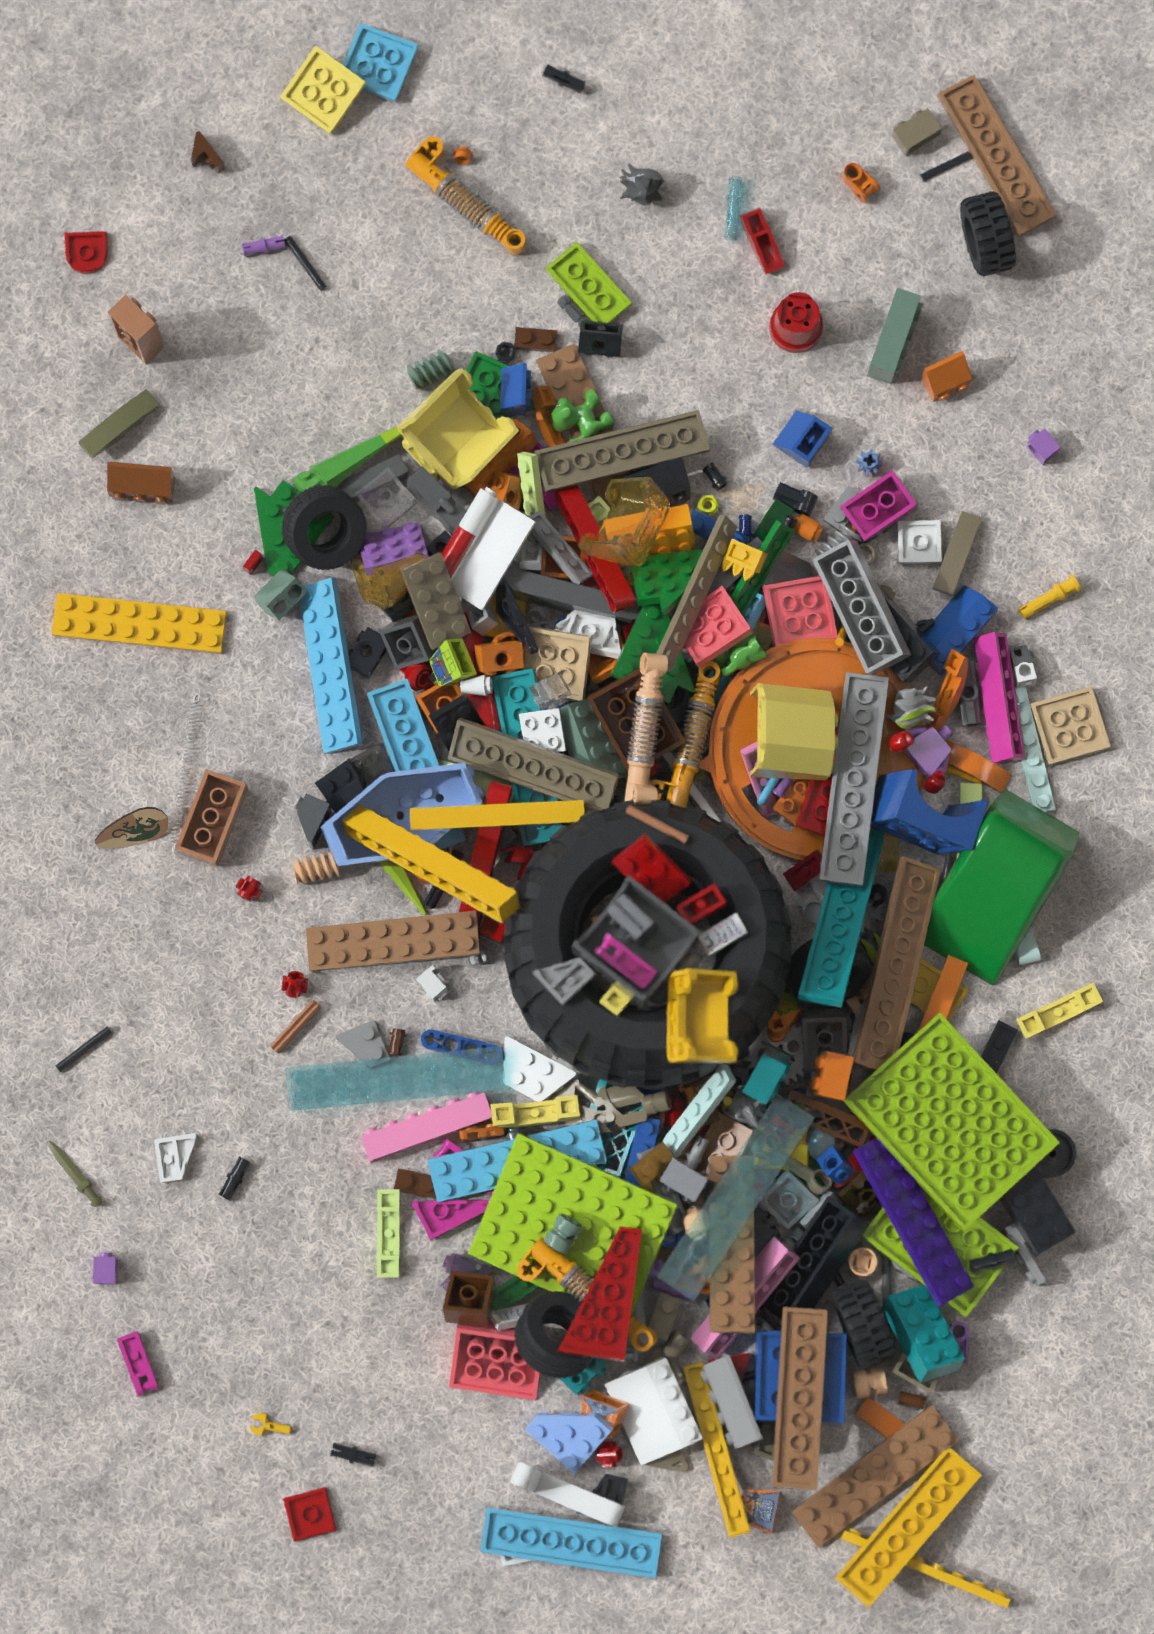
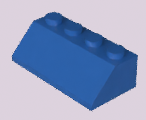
[924,586,998,676]

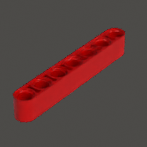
[555,485,635,613]
[459,781,513,926]

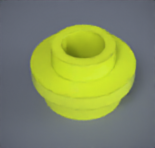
[697,495,719,516]

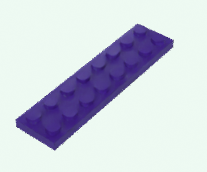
[853,1138,974,1307]

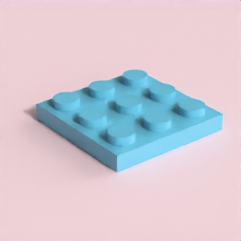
[343,23,419,103]

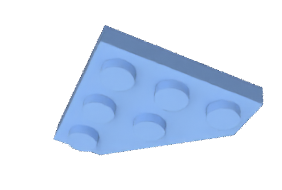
[525,1412,614,1474]

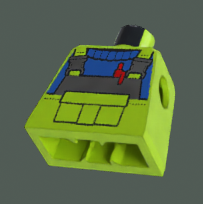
[430,638,477,687]

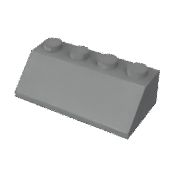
[700,1355,762,1449]

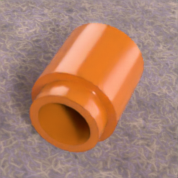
[794,514,824,542]

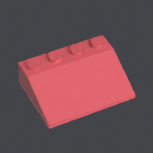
[449,1321,546,1400]

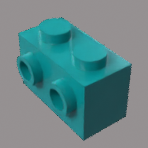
[559,1358,607,1395]

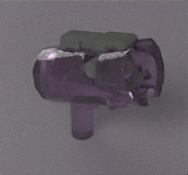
[441,1252,494,1291]

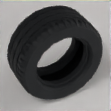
[786,938,871,1010]

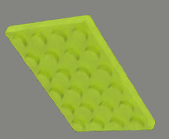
[862,1182,1019,1318]

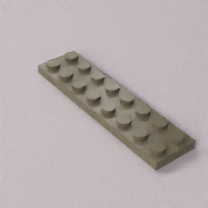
[534,410,710,493]
[448,718,619,811]

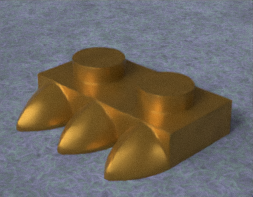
[629,1142,675,1192]

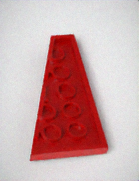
[558,1226,642,1362]

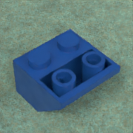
[500,363,531,416]
[772,410,832,468]

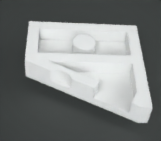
[154,1133,197,1183]

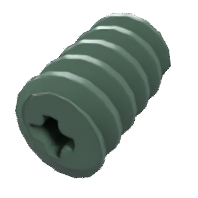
[407,350,455,390]

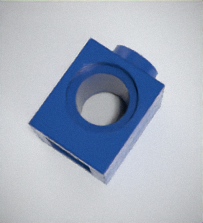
[816,1145,855,1185]

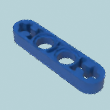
[421,1029,504,1065]

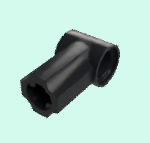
[773,482,818,517]

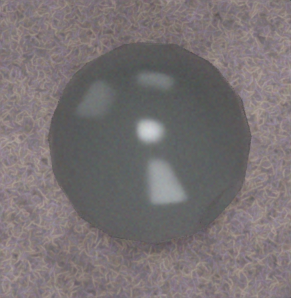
[805,1118,847,1161]

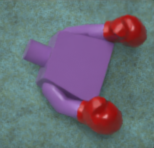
[889,725,953,794]

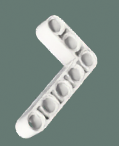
[510,1462,625,1527]

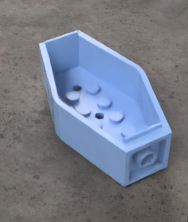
[320,763,484,867]

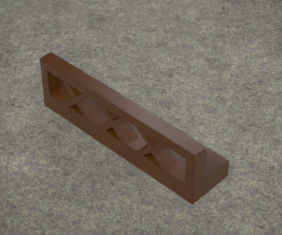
[781,1089,869,1147]

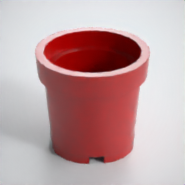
[769,292,823,353]

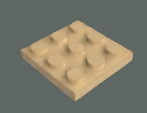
[523,626,592,701]
[1030,686,1111,766]

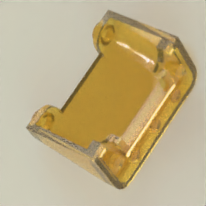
[578,477,670,567]
[350,551,427,609]

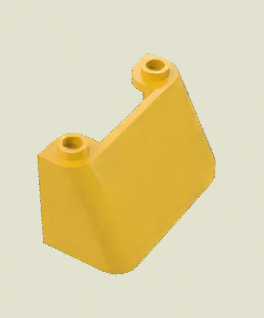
[667,968,738,1063]

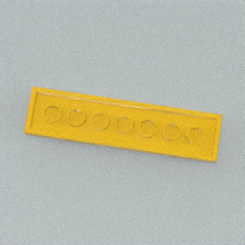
[52,593,227,654]
[834,1448,982,1608]

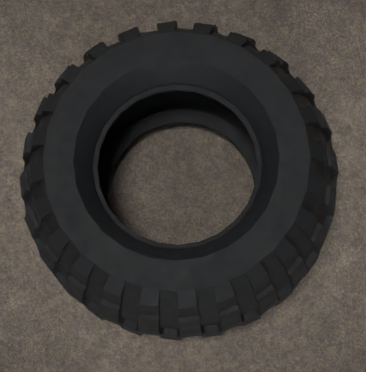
[504,800,792,1089]

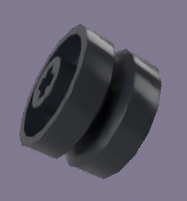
[1035,1129,1077,1178]

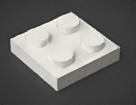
[897,520,942,564]

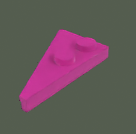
[411,1200,490,1240]

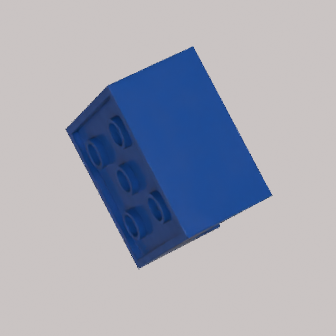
[870,769,988,855]
[753,1330,846,1427]

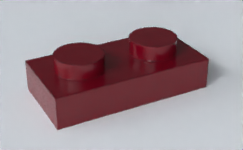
[783,849,822,892]

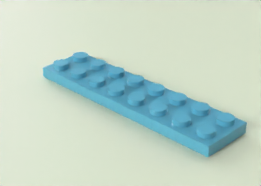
[300,577,362,754]
[367,679,466,849]
[427,1119,607,1202]
[480,1508,662,1578]

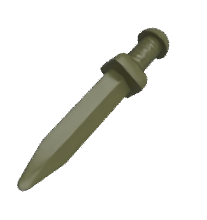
[48,1141,102,1207]

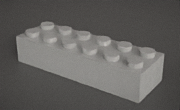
[812,539,911,675]

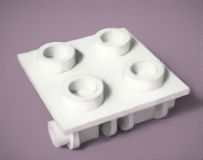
[519,708,566,752]

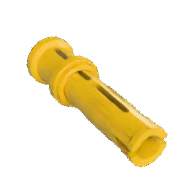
[1018,574,1081,620]

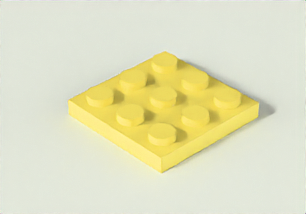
[280,45,367,134]

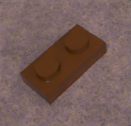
[514,327,558,352]
[394,1168,436,1199]

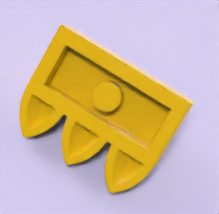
[722,539,767,581]

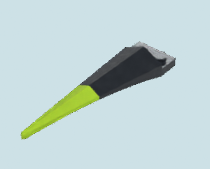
[315,758,427,915]

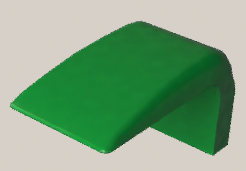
[924,789,1080,985]

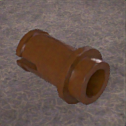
[388,1028,407,1056]
[898,1391,927,1411]

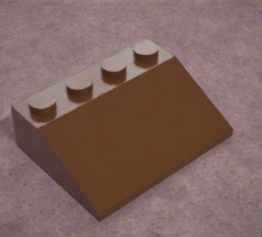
[587,668,686,771]

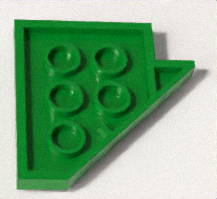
[466,351,535,419]
[254,480,334,577]
[628,549,703,616]
[610,604,695,705]

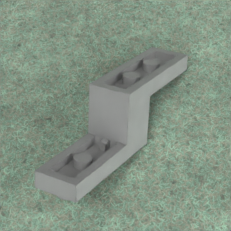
[1003,1223,1047,1287]

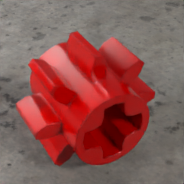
[235,876,263,902]
[281,971,308,998]
[596,1441,623,1468]

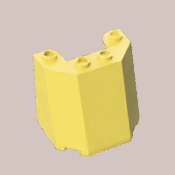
[397,368,519,489]
[750,683,838,780]

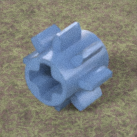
[856,449,883,477]

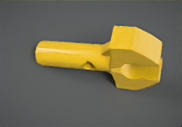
[249,1413,292,1436]

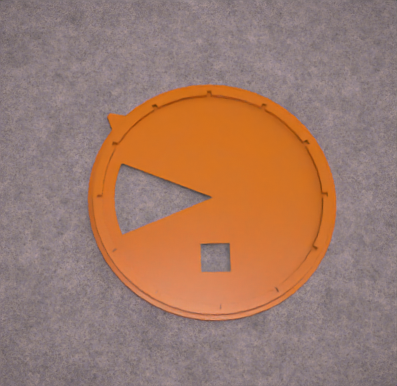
[699,638,926,860]

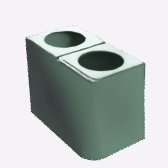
[255,570,308,620]

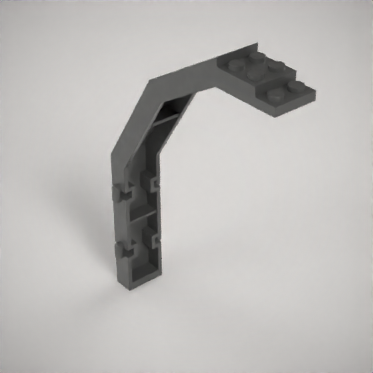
[407,466,763,626]

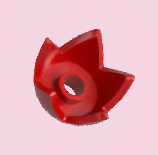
[500,845,534,880]

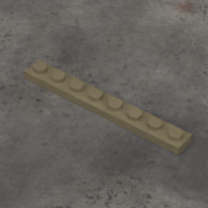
[656,515,737,671]

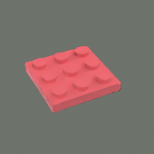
[762,576,837,647]
[670,586,753,668]

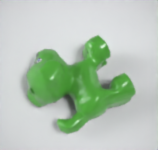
[551,389,615,442]
[711,624,768,676]

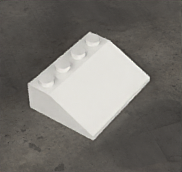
[604,1357,703,1465]

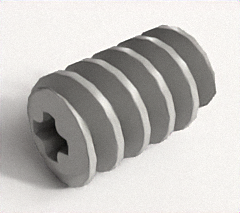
[815,524,861,556]

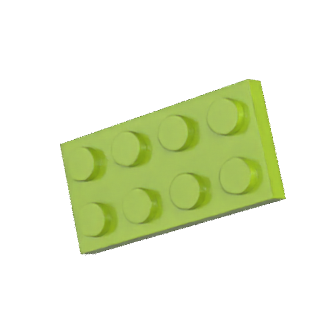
[545,242,632,323]

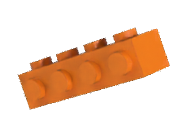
[462,418,538,498]

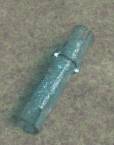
[724,176,742,241]

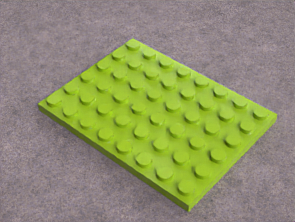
[843,1013,1060,1232]
[468,1133,678,1317]

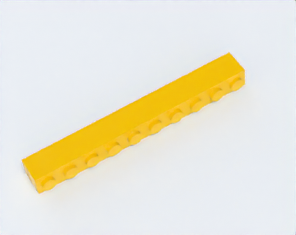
[342,805,520,923]

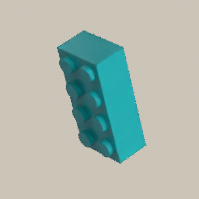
[742,1044,792,1105]
[881,1285,965,1383]

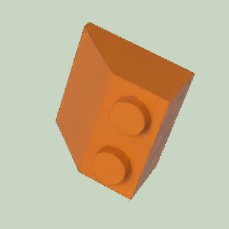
[921,350,972,402]

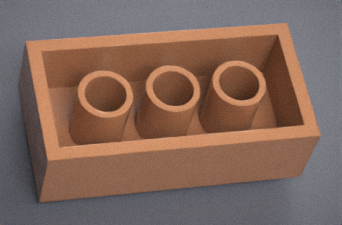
[107,295,164,364]
[175,769,248,868]

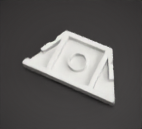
[555,610,621,659]
[503,1036,579,1102]

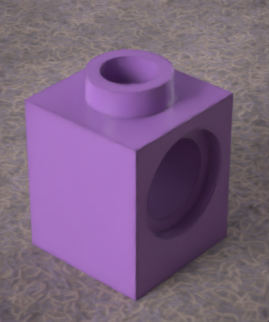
[1027,428,1061,465]
[93,1253,118,1284]

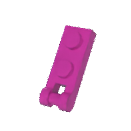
[594,934,657,990]
[117,1331,159,1397]

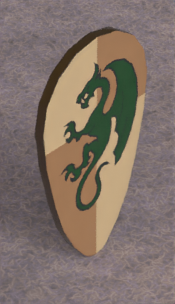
[95,807,169,848]

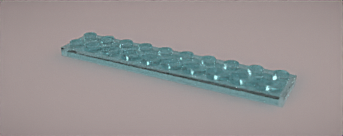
[285,1046,506,1111]
[657,1094,815,1302]

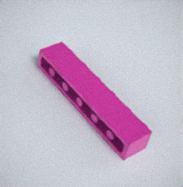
[974,632,1025,764]

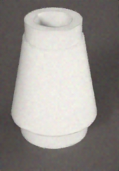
[460,675,493,696]

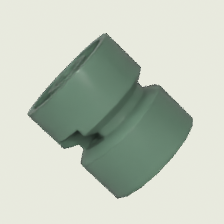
[544,1213,584,1255]

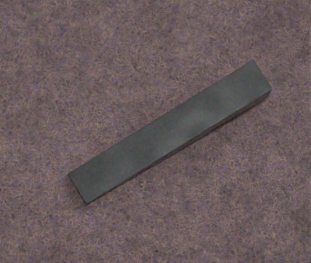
[283,454,409,520]

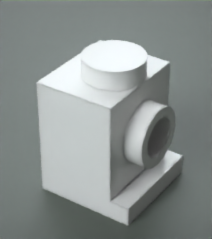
[416,965,449,1001]

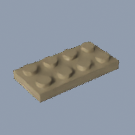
[400,553,471,650]

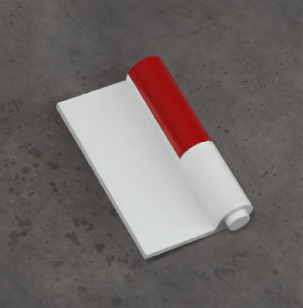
[442,487,536,611]

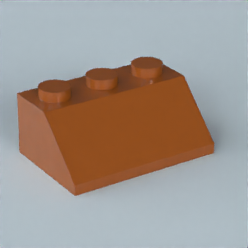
[107,461,175,505]

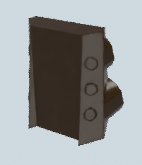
[839,1169,881,1216]

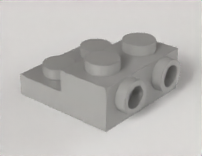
[757,1169,819,1229]

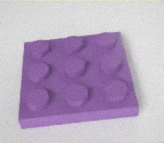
[360,522,428,576]

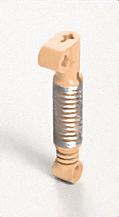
[624,653,668,806]

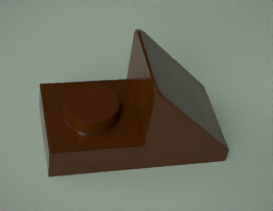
[191,131,225,173]

